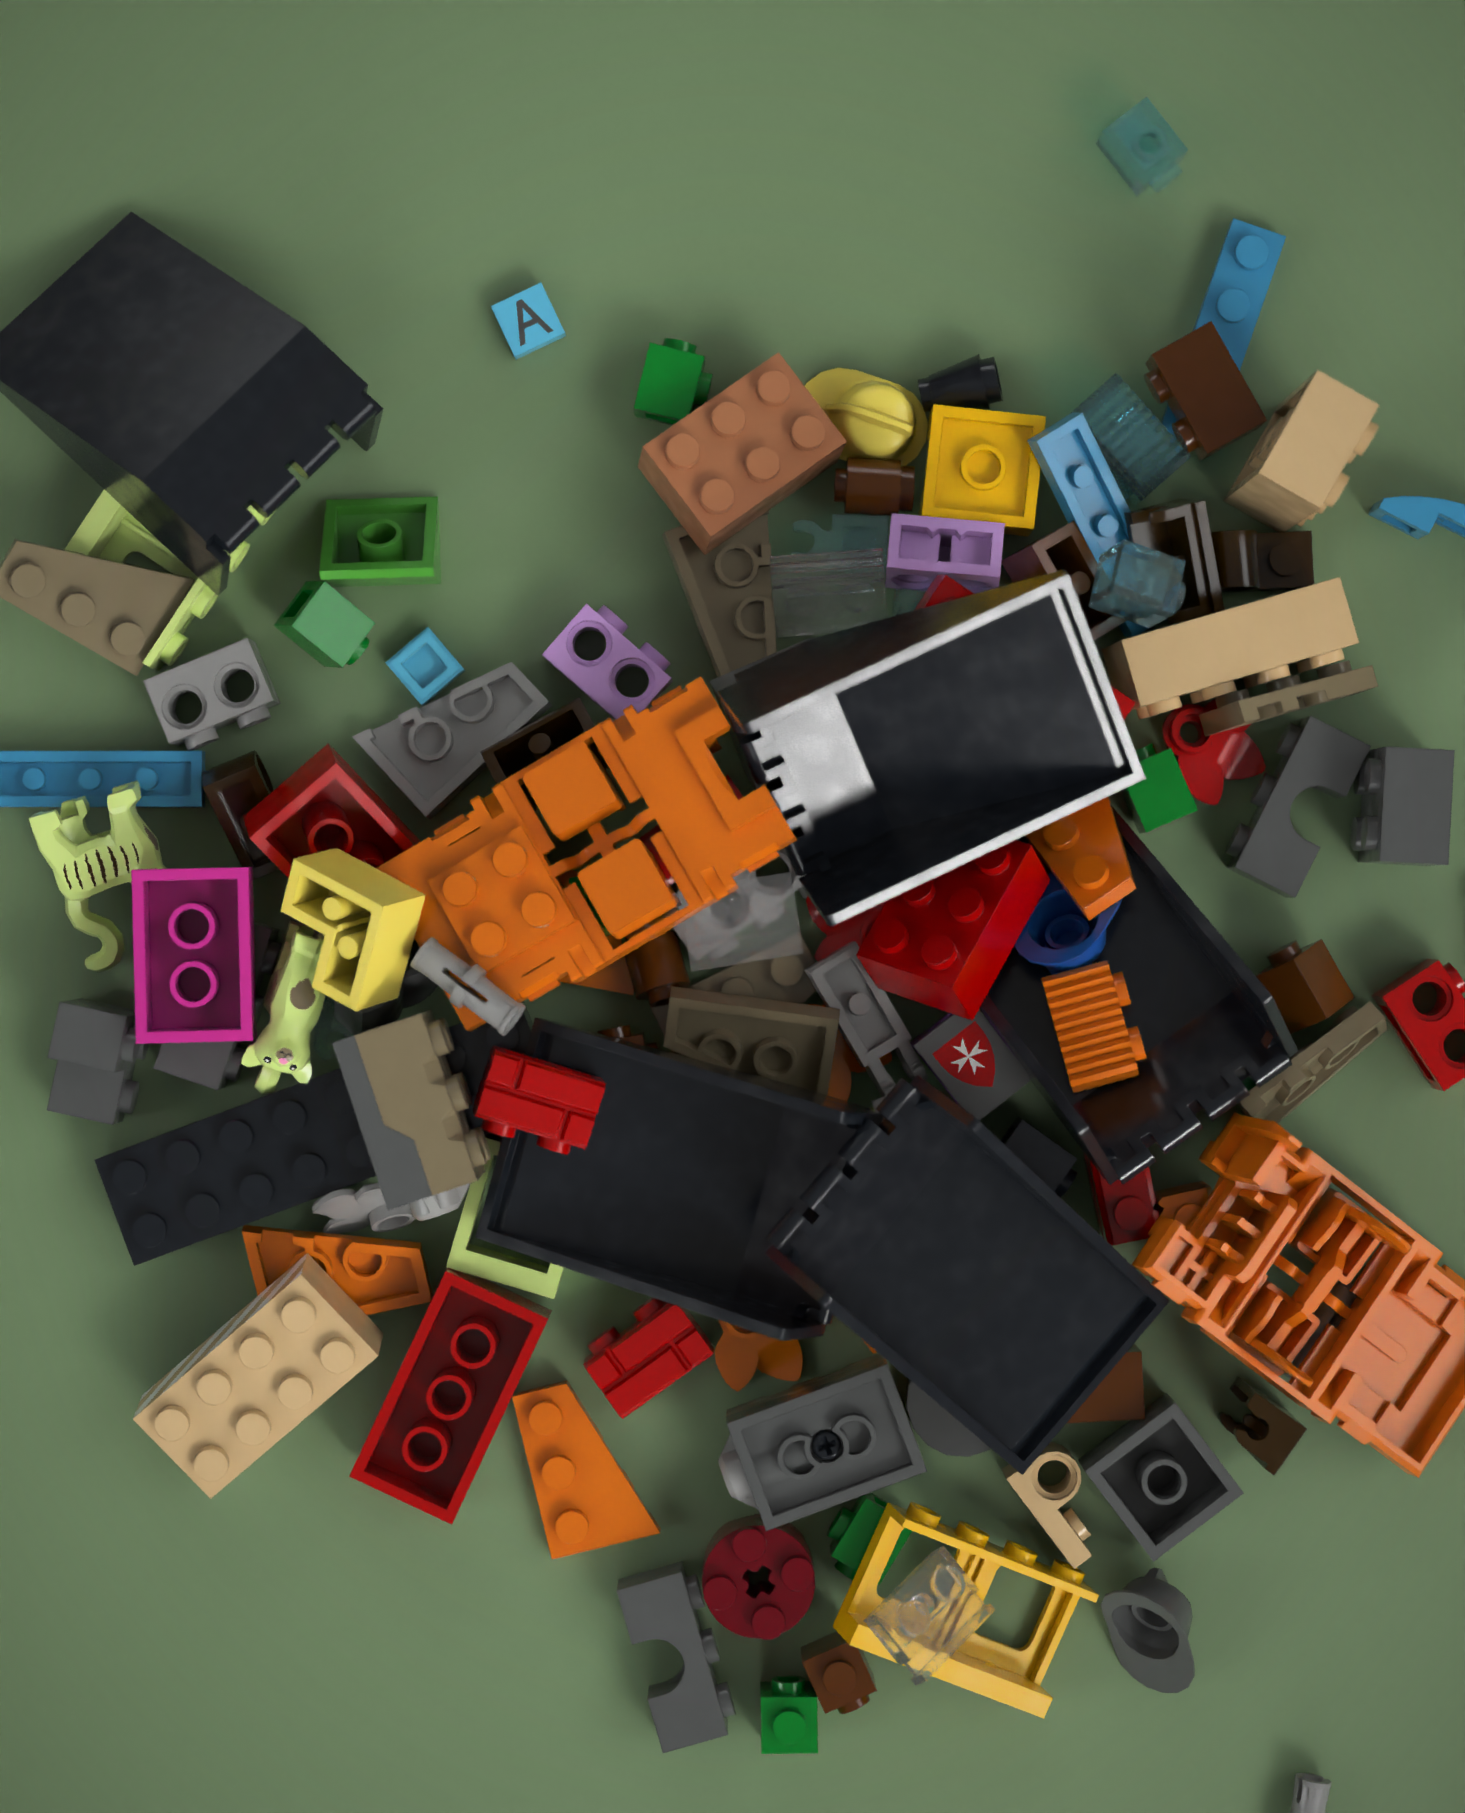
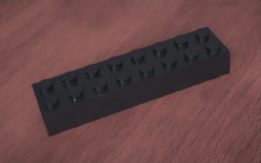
[95,1001,533,1266]

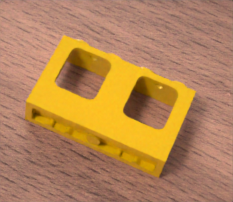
[832,1502,1099,1718]

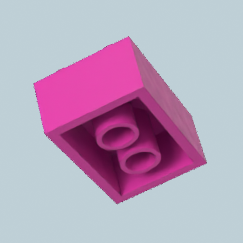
[131,867,257,1044]

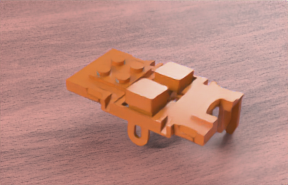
[376,676,797,1032]
[1131,1112,1465,1478]

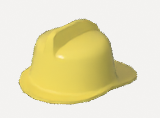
[805,368,928,466]

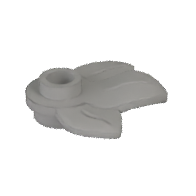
[312,1183,415,1234]

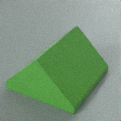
[319,496,441,587]

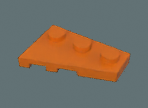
[242,1225,433,1315]
[512,1380,661,1560]

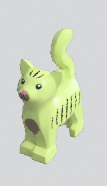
[29,780,167,972]
[241,920,326,1094]

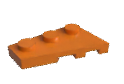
[1024,796,1136,921]

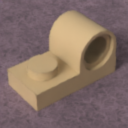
[1002,1442,1092,1569]

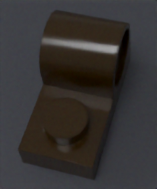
[1211,530,1314,593]
[202,750,279,880]

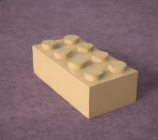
[1224,370,1380,532]
[1102,577,1359,720]

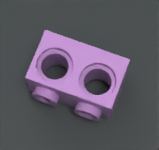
[885,513,1005,594]
[542,604,672,720]

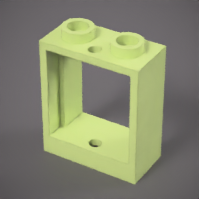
[446,1134,564,1299]

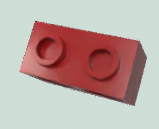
[1371,959,1465,1091]

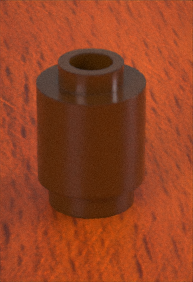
[834,457,915,516]
[625,930,690,1007]

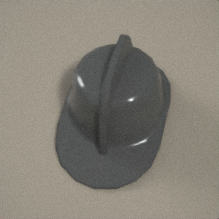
[1101,1568,1195,1693]

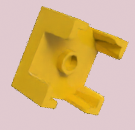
[918,404,1046,536]

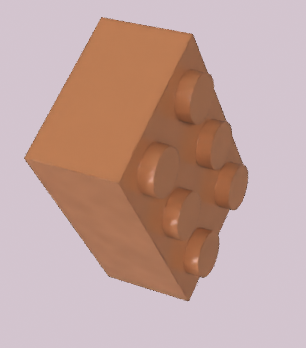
[638,352,847,555]

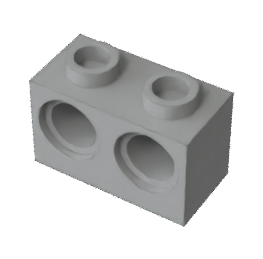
[143,638,281,751]

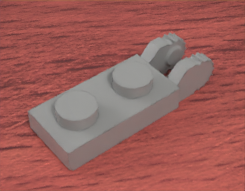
[804,941,928,1097]

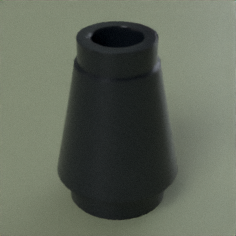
[918,354,1003,412]

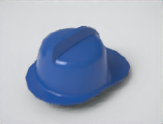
[1015,872,1123,975]

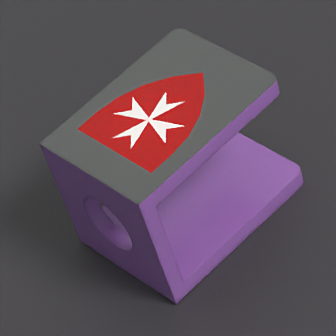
[910,1010,1031,1121]

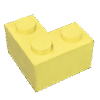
[281,848,426,1012]

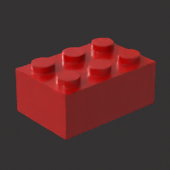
[243,743,421,879]
[856,840,1051,1021]

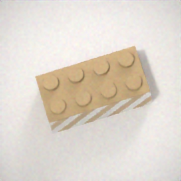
[133,1253,383,1499]

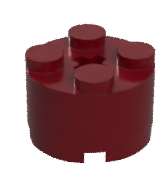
[702,1514,815,1640]

